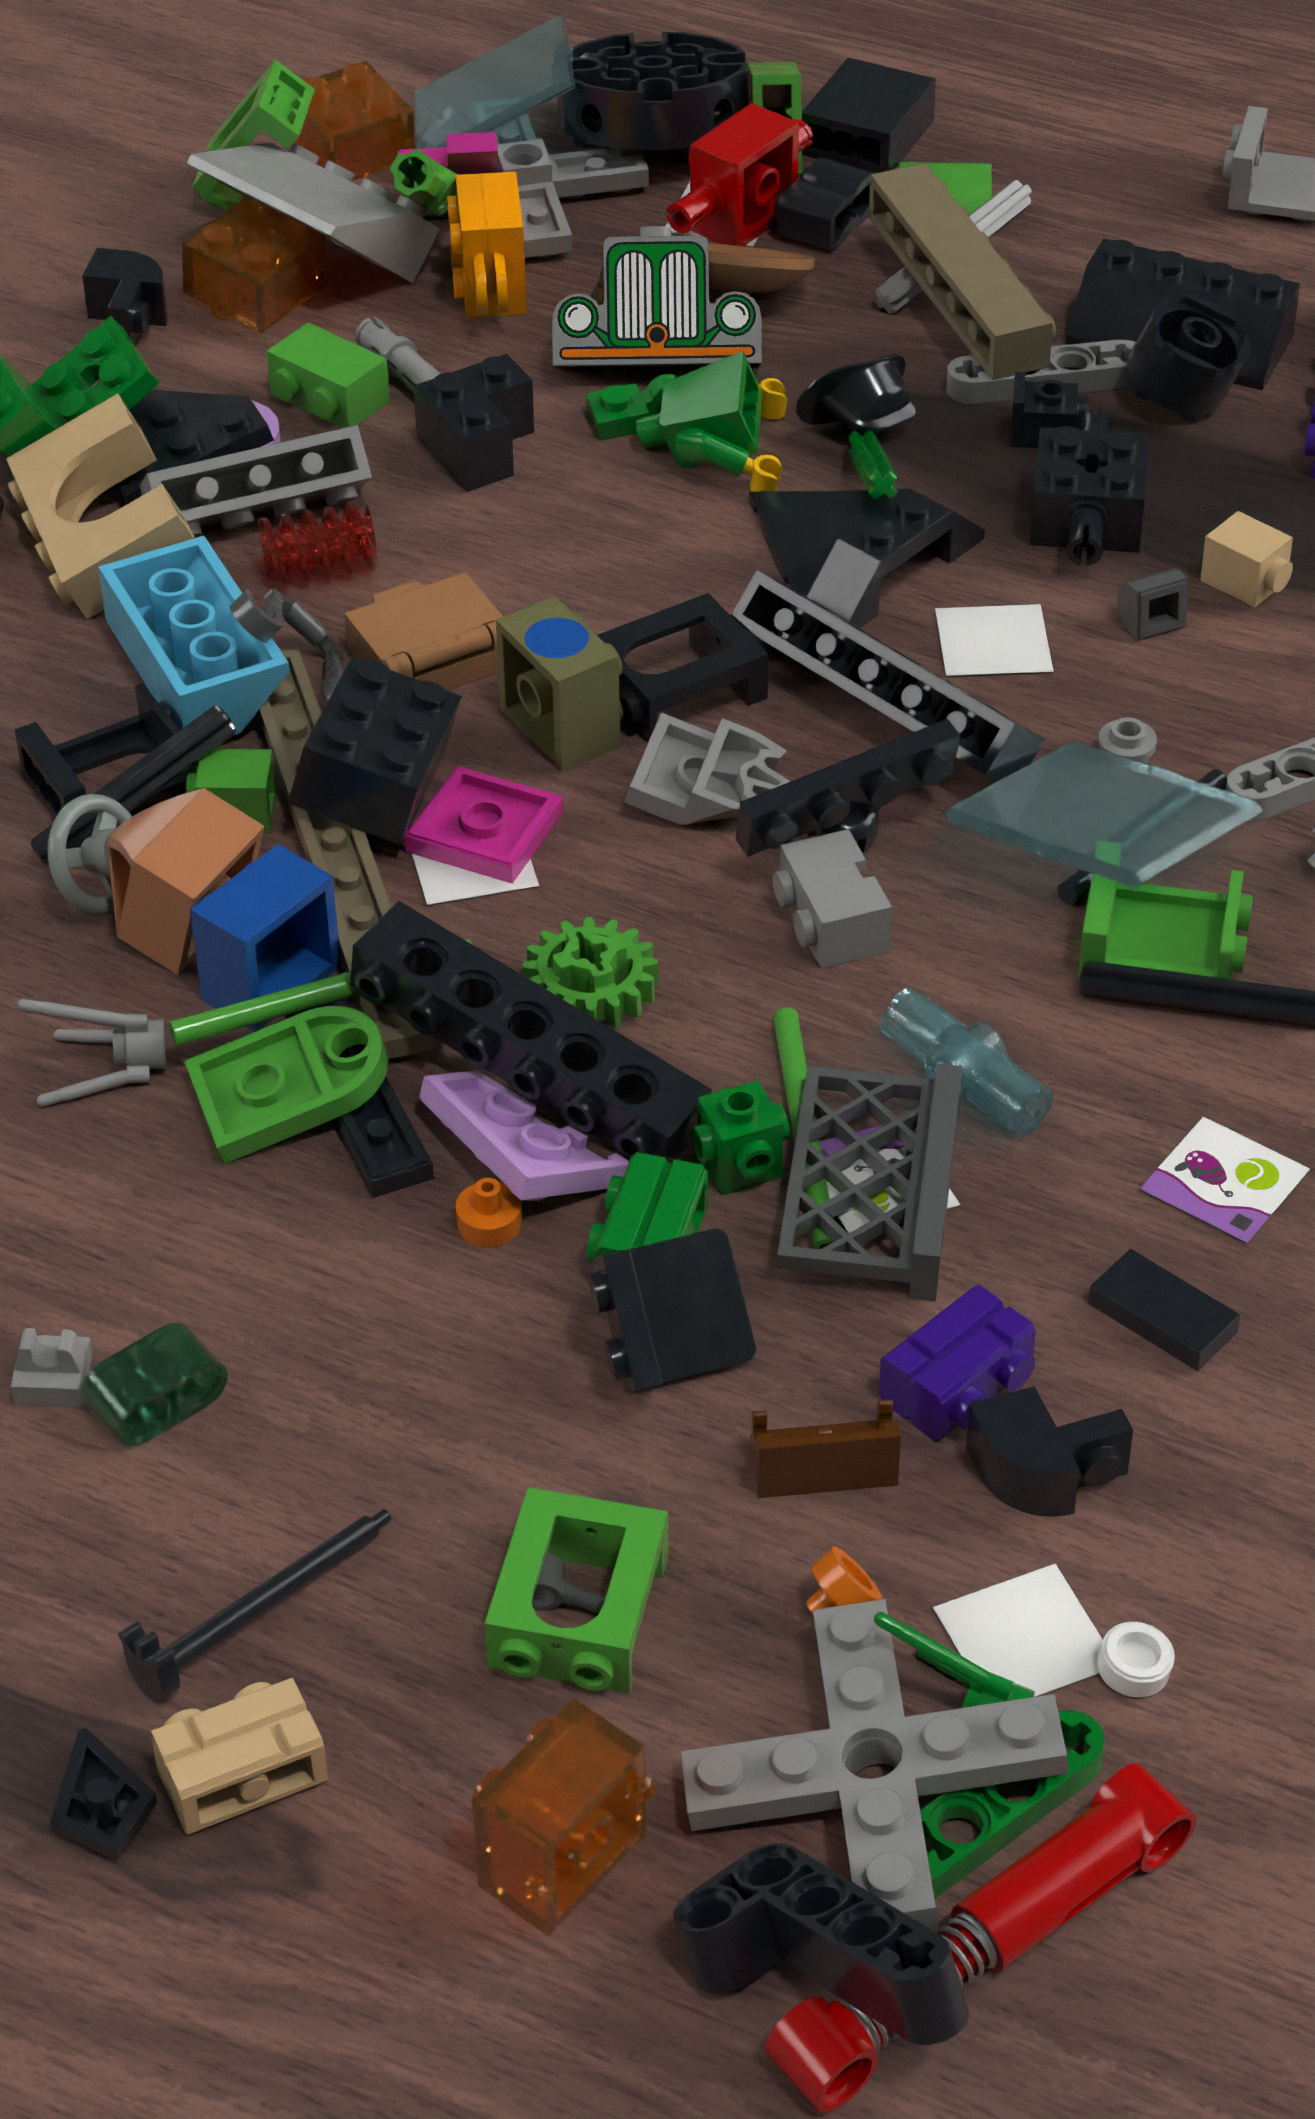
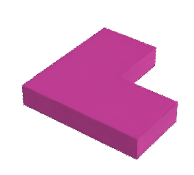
[397,132,498,175]

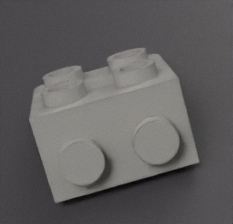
[1222,106,1315,222]

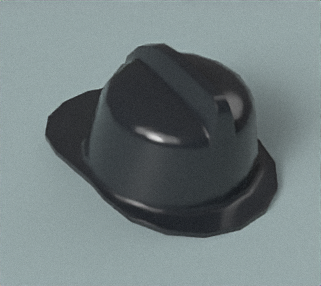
[796,354,916,436]

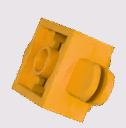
[447,171,527,318]

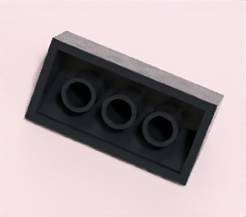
[1065,239,1300,390]

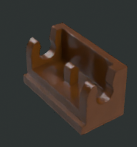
[750,1399,901,1498]

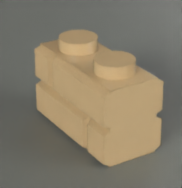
[150,1678,329,1835]

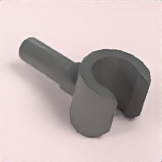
[532,1553,606,1614]

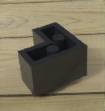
[413,354,535,492]

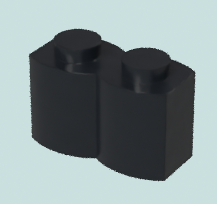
[773,157,876,250]

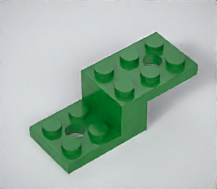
[0,316,160,457]

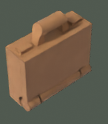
[344,572,503,691]

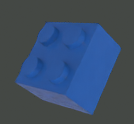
[190,844,341,1032]

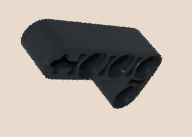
[673,1843,969,2045]

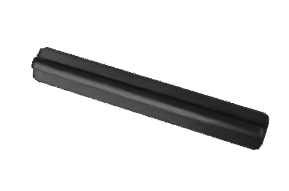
[31,705,236,867]
[1079,961,1315,1027]

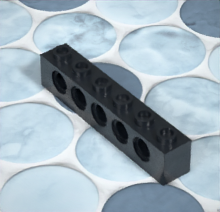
[731,570,1045,790]
[350,901,712,1163]

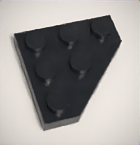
[114,390,274,505]

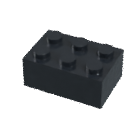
[288,656,462,845]

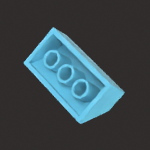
[98,536,289,735]

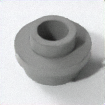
[1098,717,1157,771]

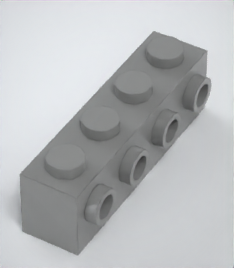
[139,425,372,537]

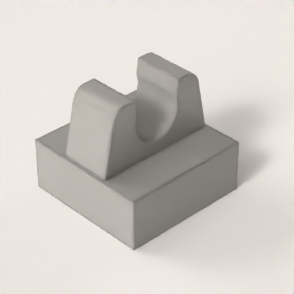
[10,1328,93,1407]

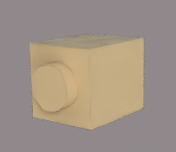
[1200,511,1293,608]

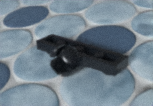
[735,719,960,857]

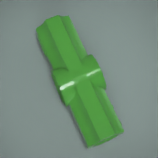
[390,149,458,217]

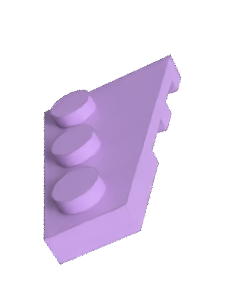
[419,1070,629,1201]

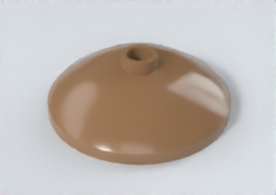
[708,243,816,297]

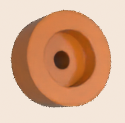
[455,1177,522,1247]
[805,1546,883,1615]

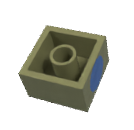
[496,596,623,772]

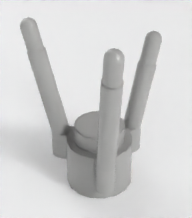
[17,999,166,1107]

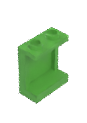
[1078,850,1253,979]

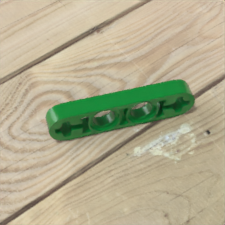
[920,1710,1105,1899]

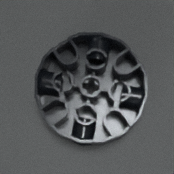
[556,32,750,157]

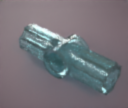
[881,987,1053,1137]

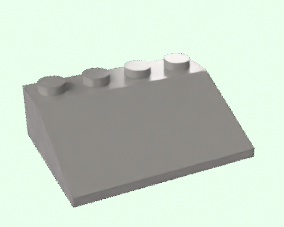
[187,142,440,283]

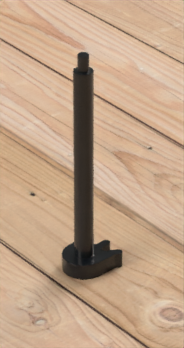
[118,1509,391,1702]

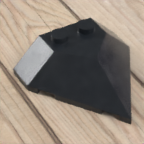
[749,488,985,628]

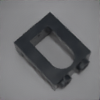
[597,593,768,742]
[14,683,199,819]

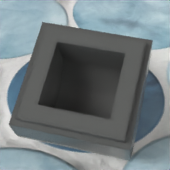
[1117,569,1188,641]

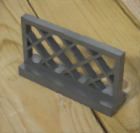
[777,1063,963,1302]

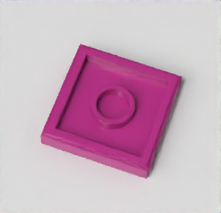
[404,766,564,884]

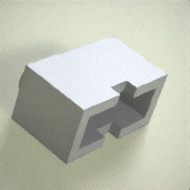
[772,829,892,969]

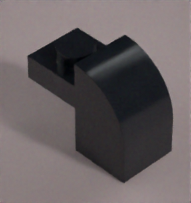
[82,247,168,346]
[966,1386,1133,1517]

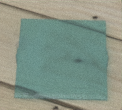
[413,15,575,149]
[944,740,1263,888]

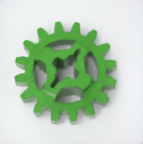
[522,917,658,1028]

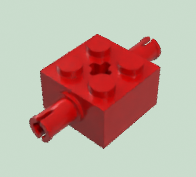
[666,103,813,246]

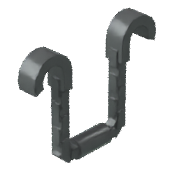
[229,588,344,700]

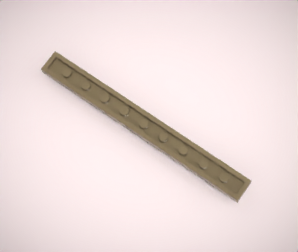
[257,648,437,1059]

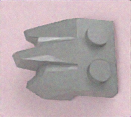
[624,712,791,825]

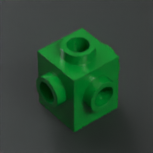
[690,1080,790,1195]

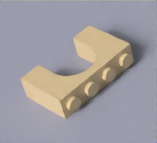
[6,394,195,620]

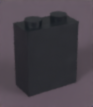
[802,57,936,173]

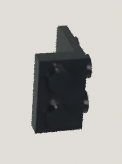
[588,1228,756,1392]

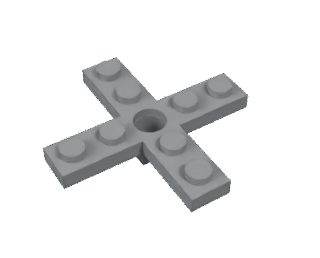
[401,106,649,258]
[681,1599,1069,1927]

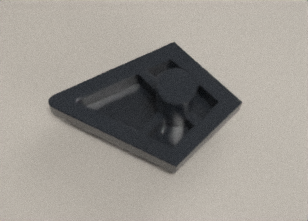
[50,1728,158,1860]

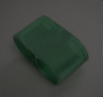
[80,1323,228,1447]

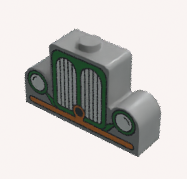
[552,226,762,368]

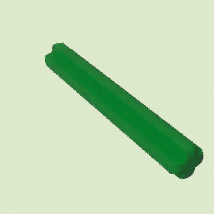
[848,431,898,500]

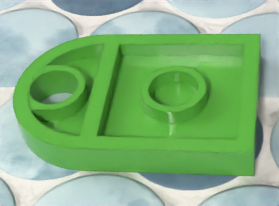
[185,1006,388,1164]

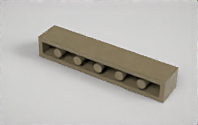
[869,163,1057,380]

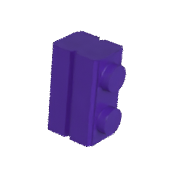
[879,1284,1036,1442]

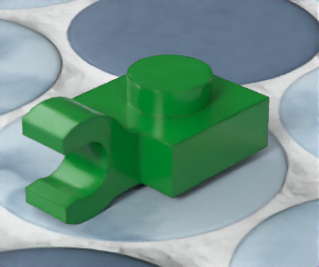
[585,374,676,440]

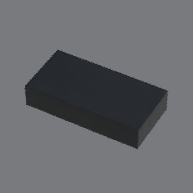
[1088,1248,1240,1371]

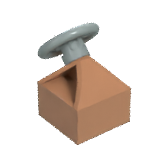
[47,788,265,975]

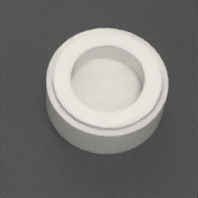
[1097,1622,1175,1698]

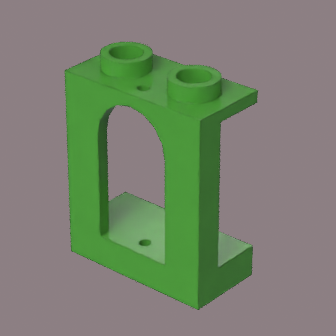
[192,59,315,216]
[484,1487,669,1693]

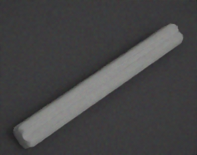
[875,180,1032,314]

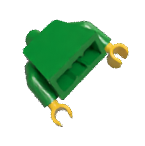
[636,351,788,492]

